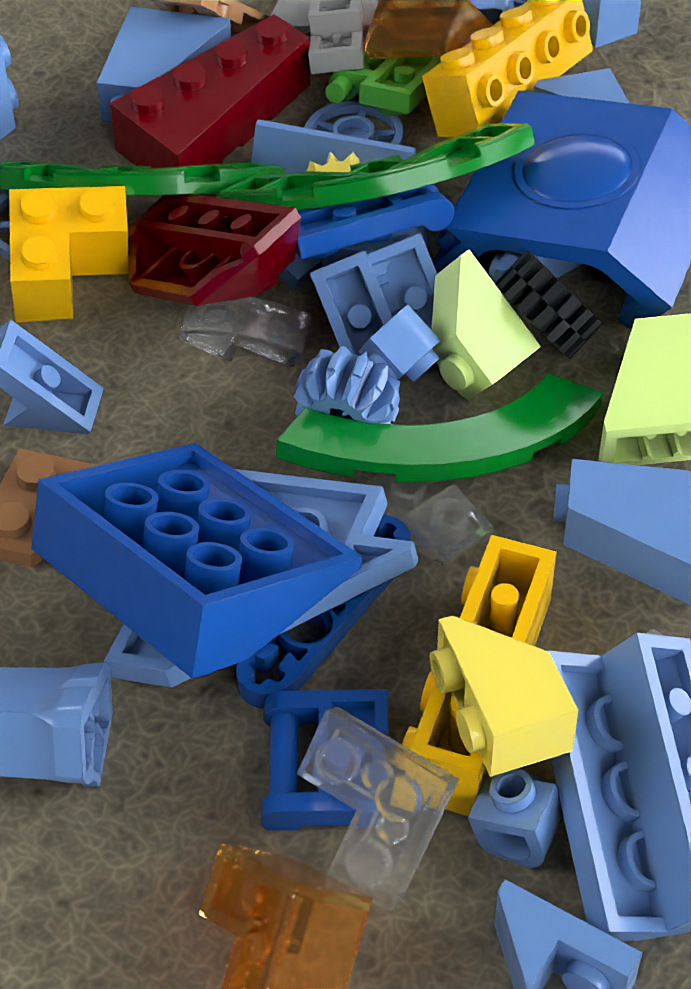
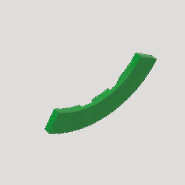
[216,123,535,211]
[0,160,285,195]
[275,373,604,482]

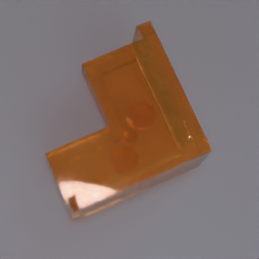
[363,0,493,58]
[199,842,373,989]

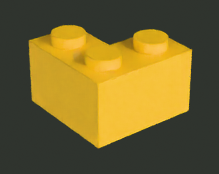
[9,186,129,323]

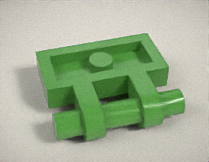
[325,47,441,116]

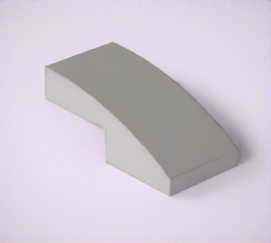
[308,0,364,74]

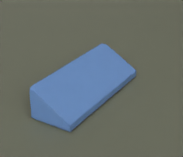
[251,119,416,174]

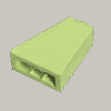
[598,313,691,465]

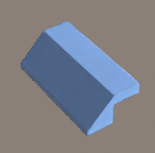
[546,633,691,941]

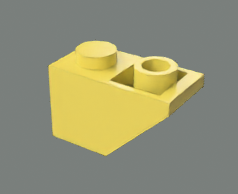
[430,615,578,777]

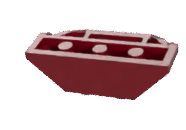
[129,194,301,306]

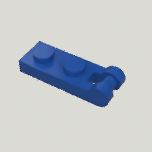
[296,184,455,259]

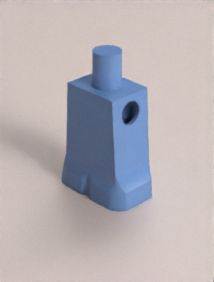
[0,661,113,788]

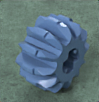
[294,346,400,424]

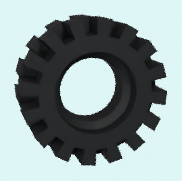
[495,249,603,359]

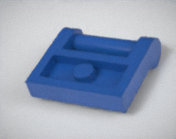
[261,690,391,830]

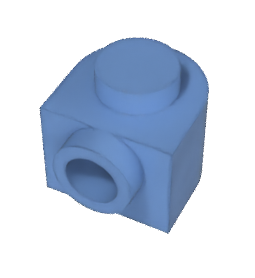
[358,305,441,382]
[468,769,563,869]

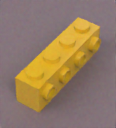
[422,0,593,137]
[398,535,557,816]

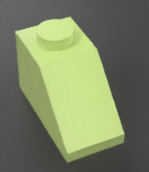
[431,249,541,400]

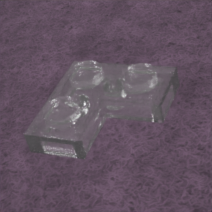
[297,707,459,913]

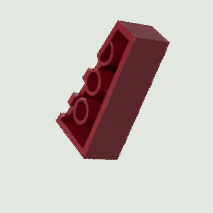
[110,14,310,169]

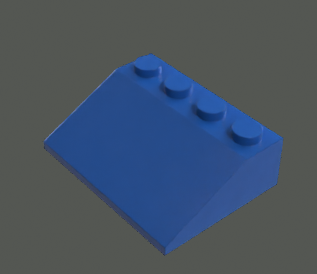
[31,443,362,678]

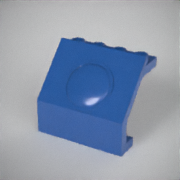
[432,90,691,329]

